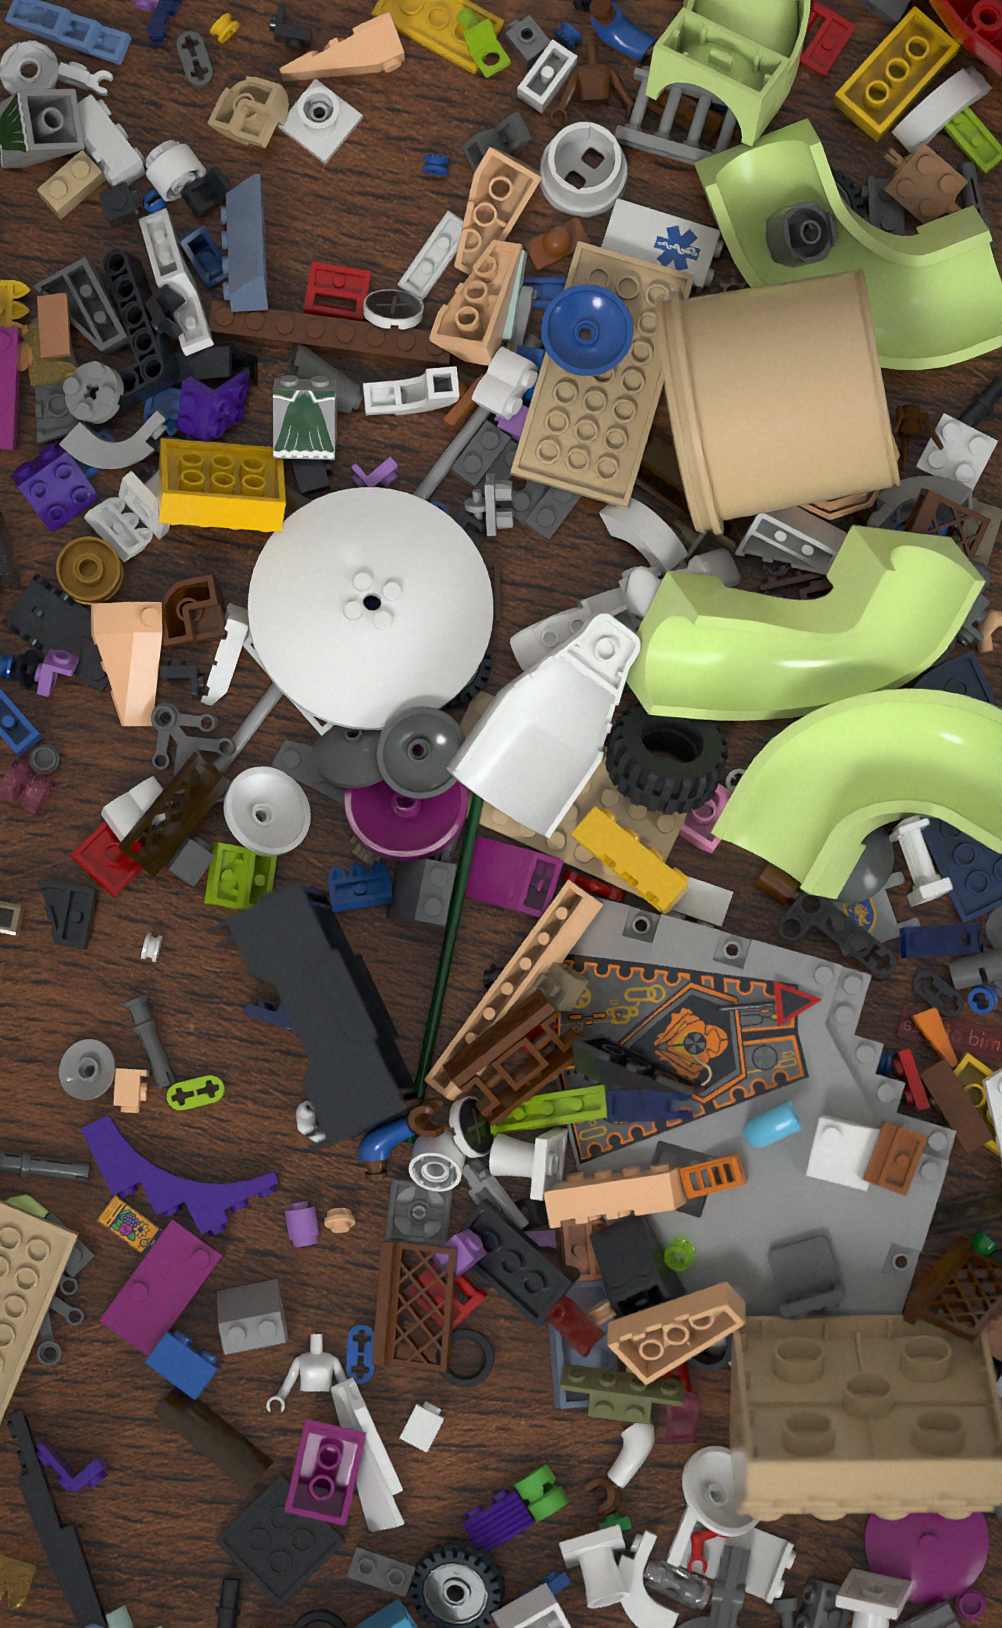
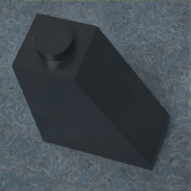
[172,346,258,388]

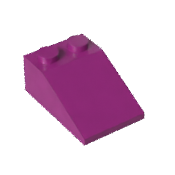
[283,1419,366,1526]

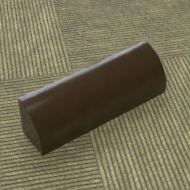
[637,436,748,540]
[153,1386,274,1492]

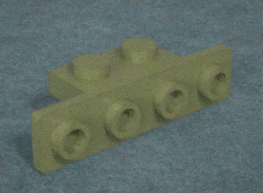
[559,1364,686,1425]

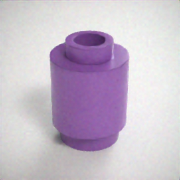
[284,1200,320,1247]

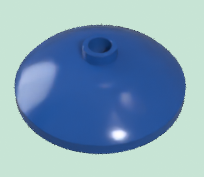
[541,284,633,376]

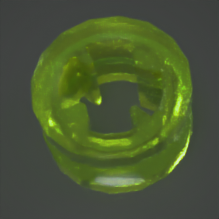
[664,1240,695,1271]

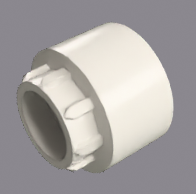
[145,140,206,201]
[409,1130,466,1191]

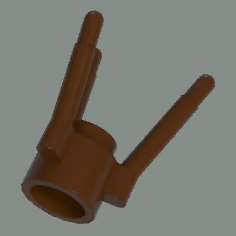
[892,404,944,472]

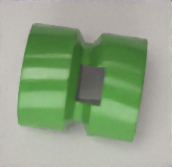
[513,1464,570,1522]

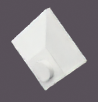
[806,1114,880,1191]

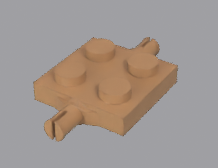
[882,141,969,224]

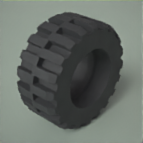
[605,702,728,815]

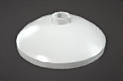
[224,766,311,856]
[682,1446,759,1536]

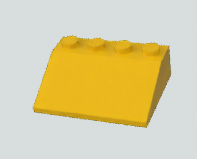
[158,438,286,532]

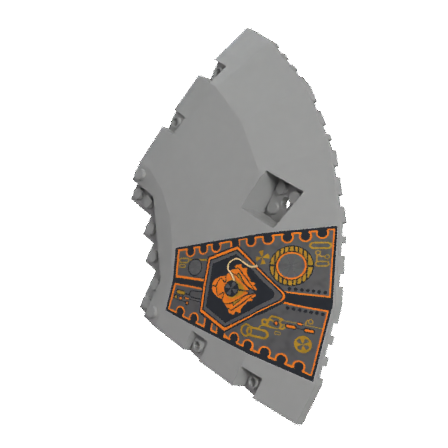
[551,896,956,1366]

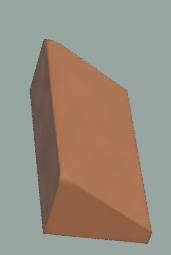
[37,293,71,358]

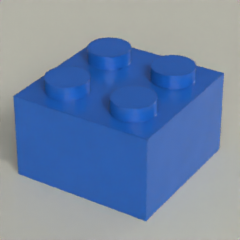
[145,1329,221,1400]

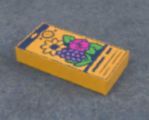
[97,1195,164,1256]

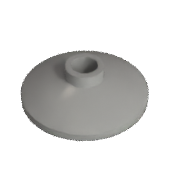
[59,1039,116,1100]

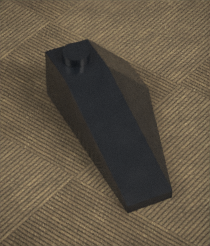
[572,1034,705,1095]

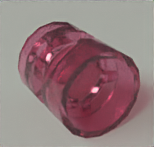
[0,761,54,815]

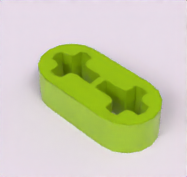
[167,1075,225,1110]

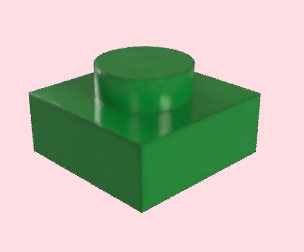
[598,1512,632,1532]

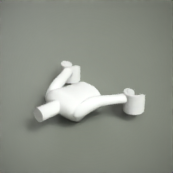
[266,1334,366,1413]

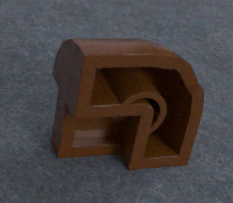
[161,574,228,646]

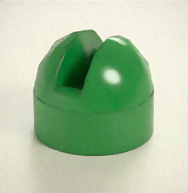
[971,1230,998,1256]

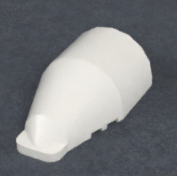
[447,613,641,838]

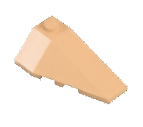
[279,12,405,82]
[429,239,523,366]
[91,602,162,726]

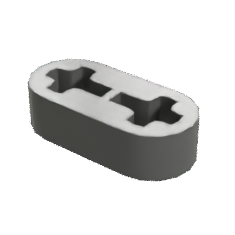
[177,31,214,89]

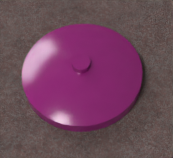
[344,744,468,861]
[864,1512,989,1603]

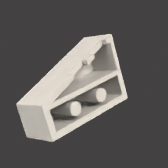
[78,94,146,188]
[735,506,848,575]

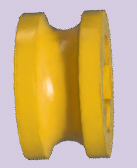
[210,13,240,43]

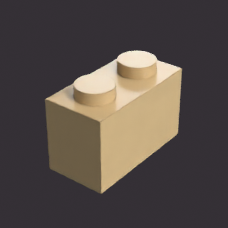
[37,150,105,220]

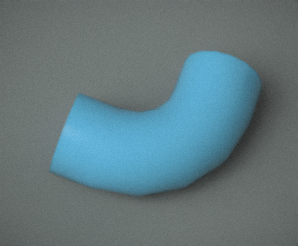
[742,1100,803,1148]

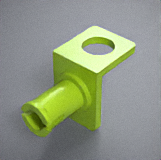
[456,7,511,78]

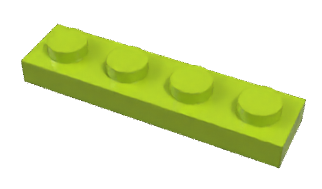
[490,1085,611,1136]

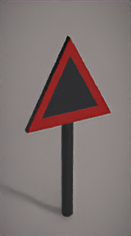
[717,980,823,1027]

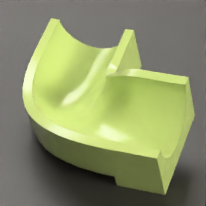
[645,0,811,147]
[694,118,1002,370]
[626,525,986,721]
[711,689,1002,899]

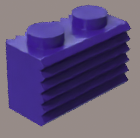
[462,1488,535,1552]

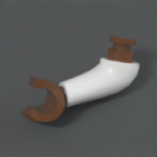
[584,1419,655,1516]

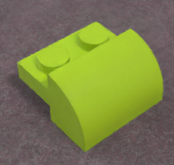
[204,842,277,910]

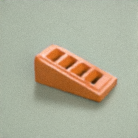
[911,1008,958,1068]
[679,1152,748,1199]

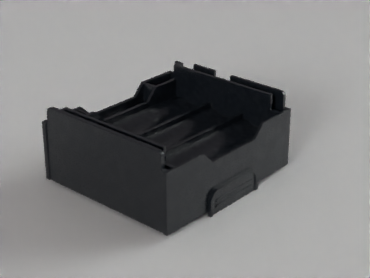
[207,880,423,1152]

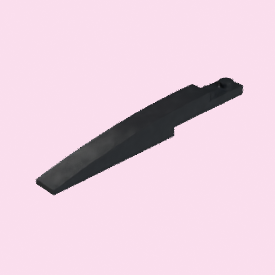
[7,1409,108,1628]

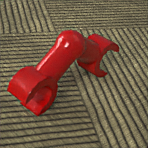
[561,869,626,904]
[686,1527,729,1574]

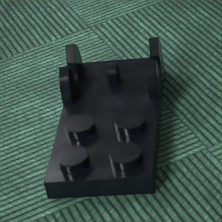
[1,574,110,694]
[457,1198,581,1328]

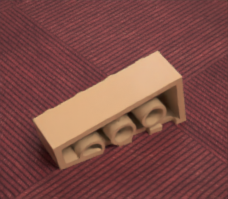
[544,1163,687,1228]
[607,1282,746,1385]

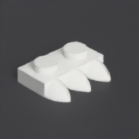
[84,497,153,562]

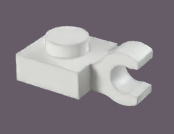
[57,62,113,96]

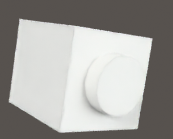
[400,1401,444,1452]

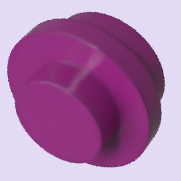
[954,1588,986,1620]

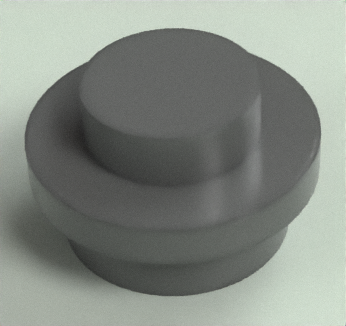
[29,744,60,775]

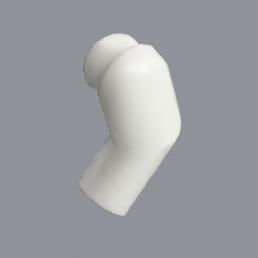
[296,1101,326,1142]

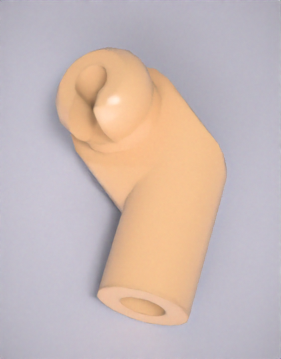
[975,609,1002,653]

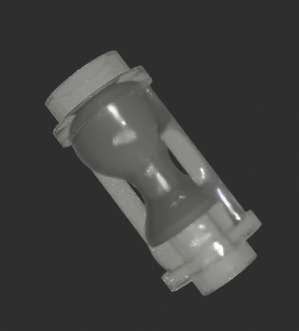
[643,1557,713,1610]

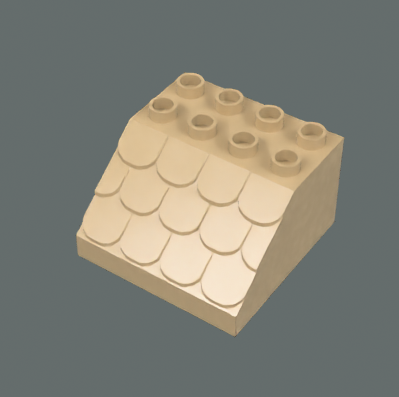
[729,1315,1002,1521]

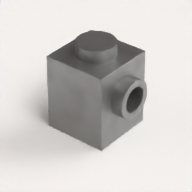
[505,15,551,69]

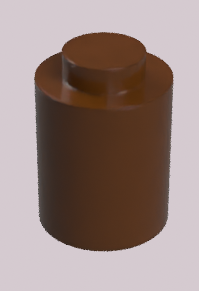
[754,862,802,906]

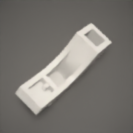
[892,66,991,154]
[363,366,459,415]
[599,497,689,580]
[617,1529,679,1628]

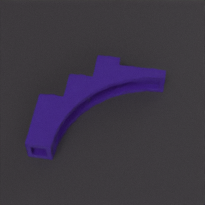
[81,1115,280,1237]

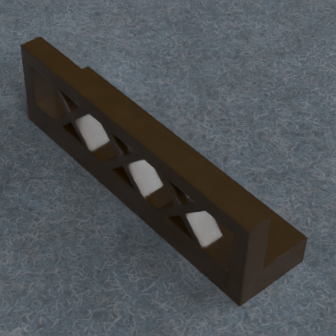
[118,752,231,877]

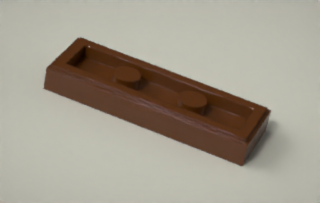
[633,84,725,146]
[919,1058,994,1154]

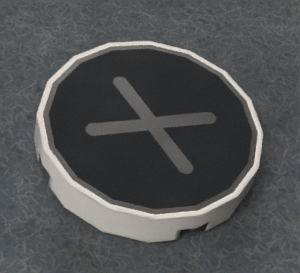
[363,289,424,329]
[449,1096,495,1158]

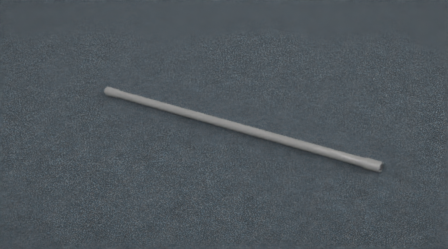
[213,334,544,773]

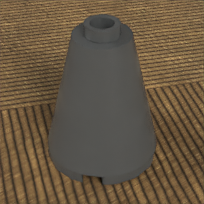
[284,344,364,413]

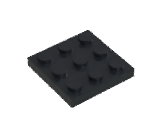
[214,1474,346,1608]

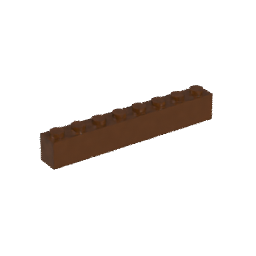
[208,301,452,368]

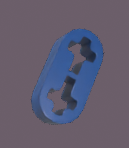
[346,1324,375,1384]

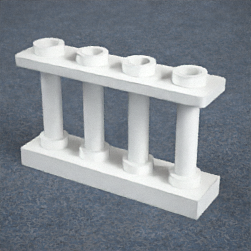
[889,815,953,907]

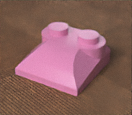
[679,784,733,853]

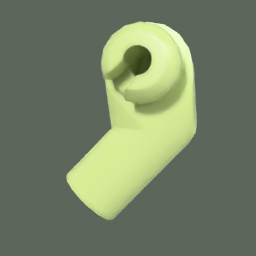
[5,1194,49,1218]

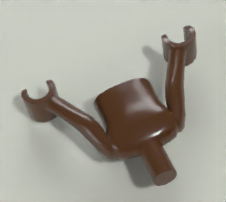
[548,44,645,124]

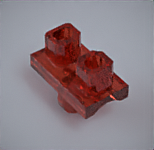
[547,1296,606,1357]

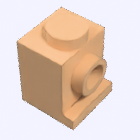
[114,1068,149,1113]

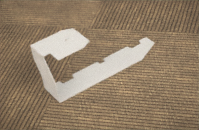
[201,603,251,706]

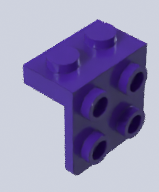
[176,371,249,442]
[10,441,98,531]
[36,1438,110,1493]

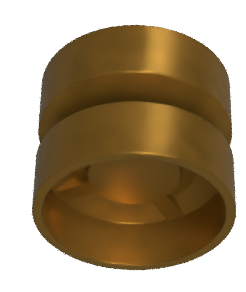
[56,536,125,607]

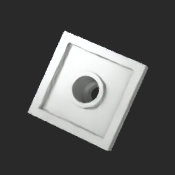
[278,79,363,164]
[118,470,170,540]
[489,1127,568,1201]
[559,1525,630,1608]
[836,1568,912,1628]

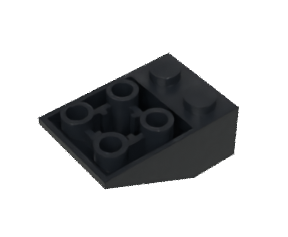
[589,1214,686,1318]

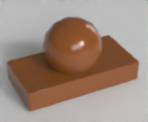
[524,217,591,272]
[443,373,484,431]

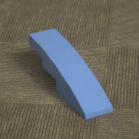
[5,0,132,65]

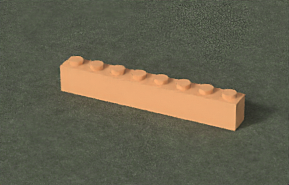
[424,880,604,1102]

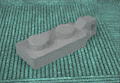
[462,1157,529,1229]

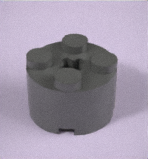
[766,201,837,268]

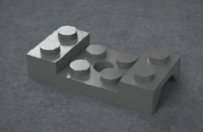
[451,420,583,543]

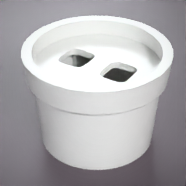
[538,122,628,218]

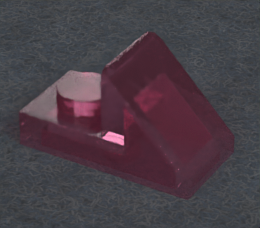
[665,1392,698,1443]

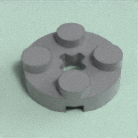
[63,361,124,424]

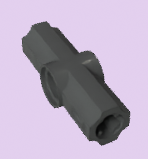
[707,1545,751,1628]

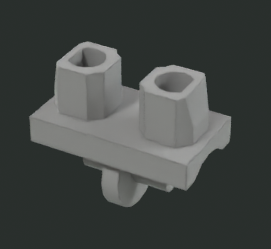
[464,473,514,536]

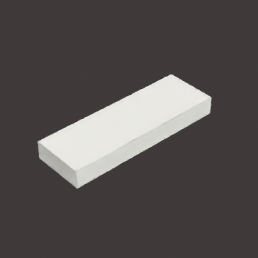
[397,211,464,303]

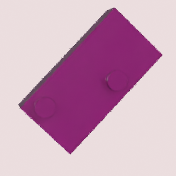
[0,326,22,450]
[99,1219,224,1357]

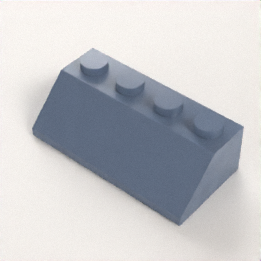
[221,174,268,312]

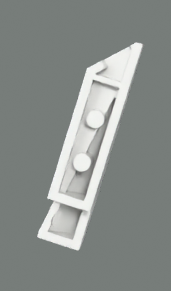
[331,1377,404,1532]

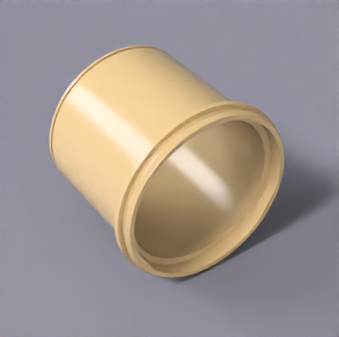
[655,269,901,535]

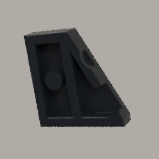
[38,879,98,950]

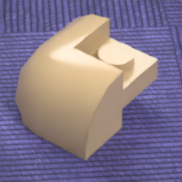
[207,76,289,148]

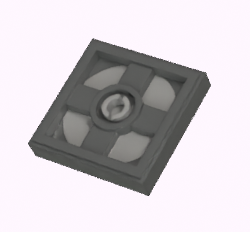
[385,1178,453,1246]

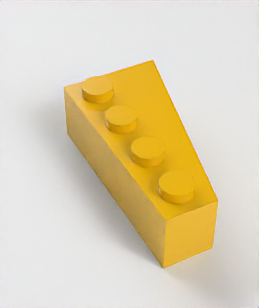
[571,806,690,915]

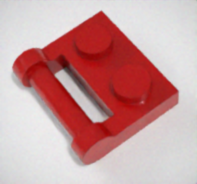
[799,0,857,79]
[303,261,372,322]
[405,1261,487,1330]

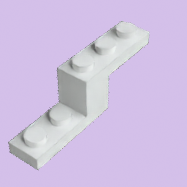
[139,208,214,356]

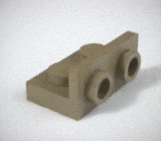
[951,497,1002,567]

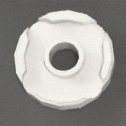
[0,41,59,95]

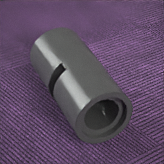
[949,948,1002,990]

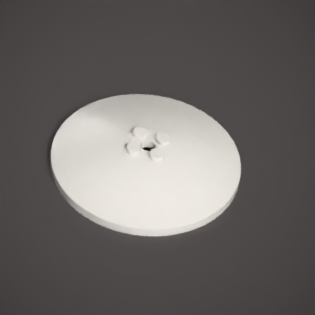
[248,487,494,730]

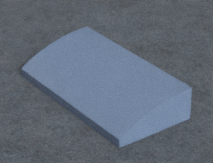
[548,1280,618,1409]

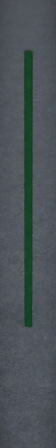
[403,792,484,1144]

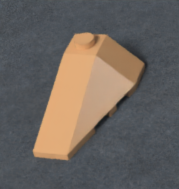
[454,146,542,275]

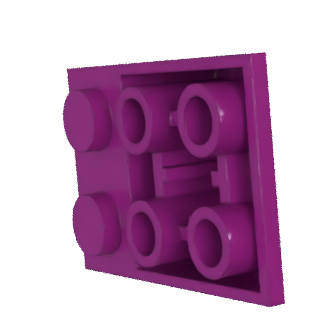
[465,836,564,920]

